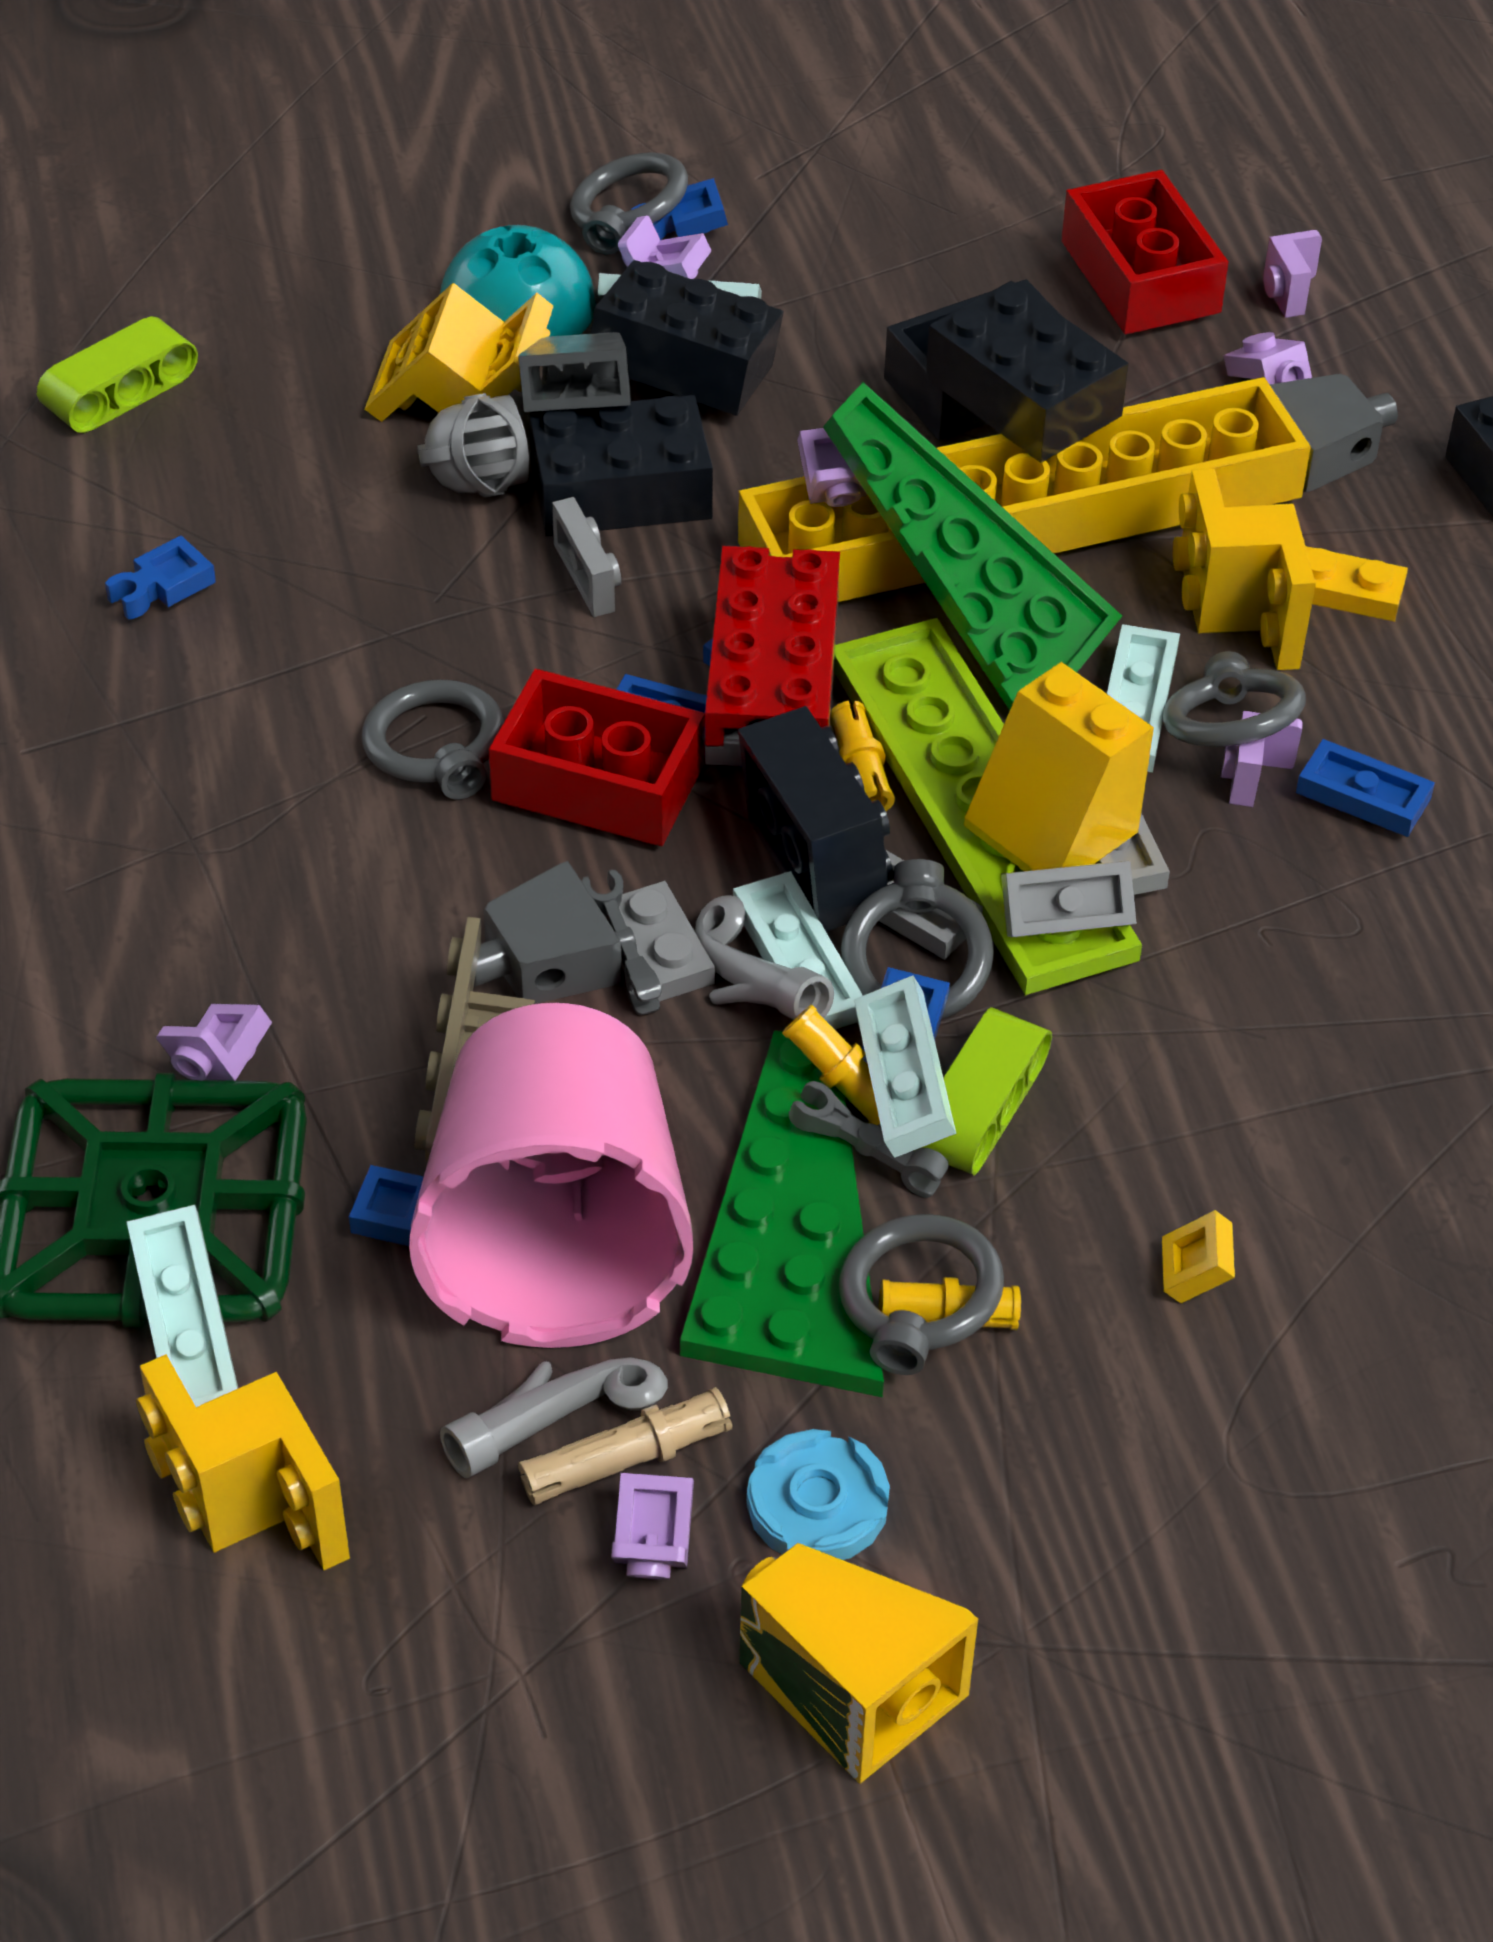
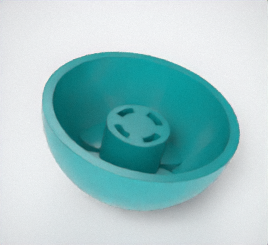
[440,225,596,337]

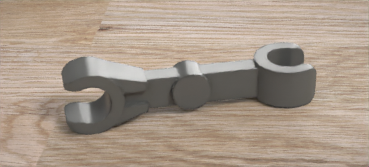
[582,869,662,1015]
[789,1081,948,1198]

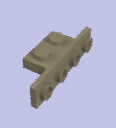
[414,917,535,1167]

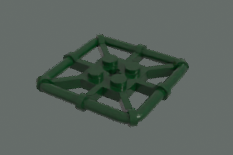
[0,1073,307,1328]

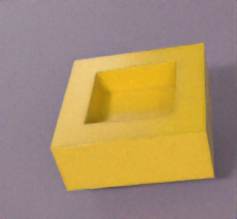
[1162,1210,1235,1303]

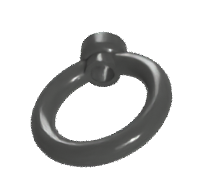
[570,152,688,255]
[1162,651,1306,747]
[362,679,504,799]
[841,859,993,1020]
[839,1214,1004,1375]

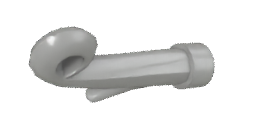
[695,895,834,1020]
[440,1357,668,1478]

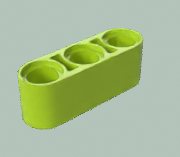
[37,316,198,433]
[914,1007,1052,1175]

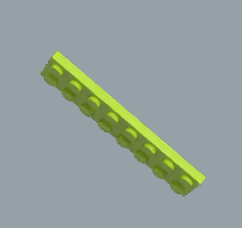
[834,618,1142,995]

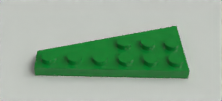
[823,382,1122,710]
[680,1030,884,1398]

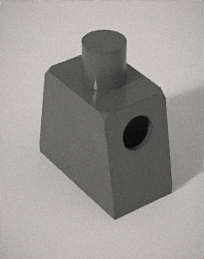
[518,332,631,412]
[1269,374,1398,492]
[474,861,622,1004]

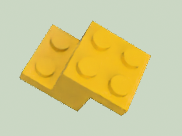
[364,283,554,422]
[1173,468,1316,670]
[136,1354,350,1570]

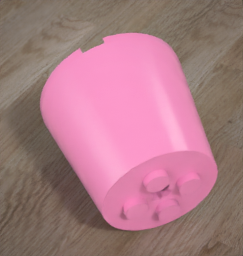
[409,1003,693,1348]

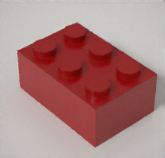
[1061,169,1229,335]
[489,668,705,847]

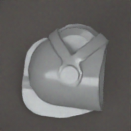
[417,393,529,497]

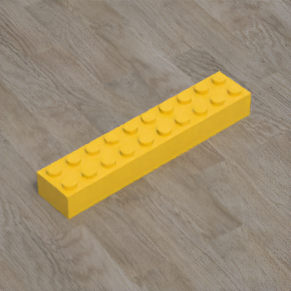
[738,377,1311,602]

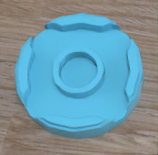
[747,1429,890,1560]

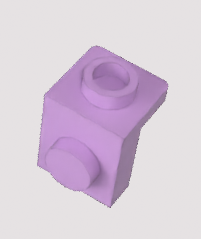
[618,216,711,279]
[1263,230,1322,318]
[1223,332,1312,384]
[797,428,867,507]
[1221,711,1303,807]
[156,1004,272,1081]
[611,1473,694,1580]

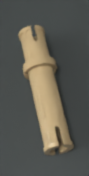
[518,1387,732,1506]

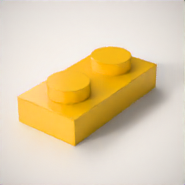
[1306,546,1408,622]

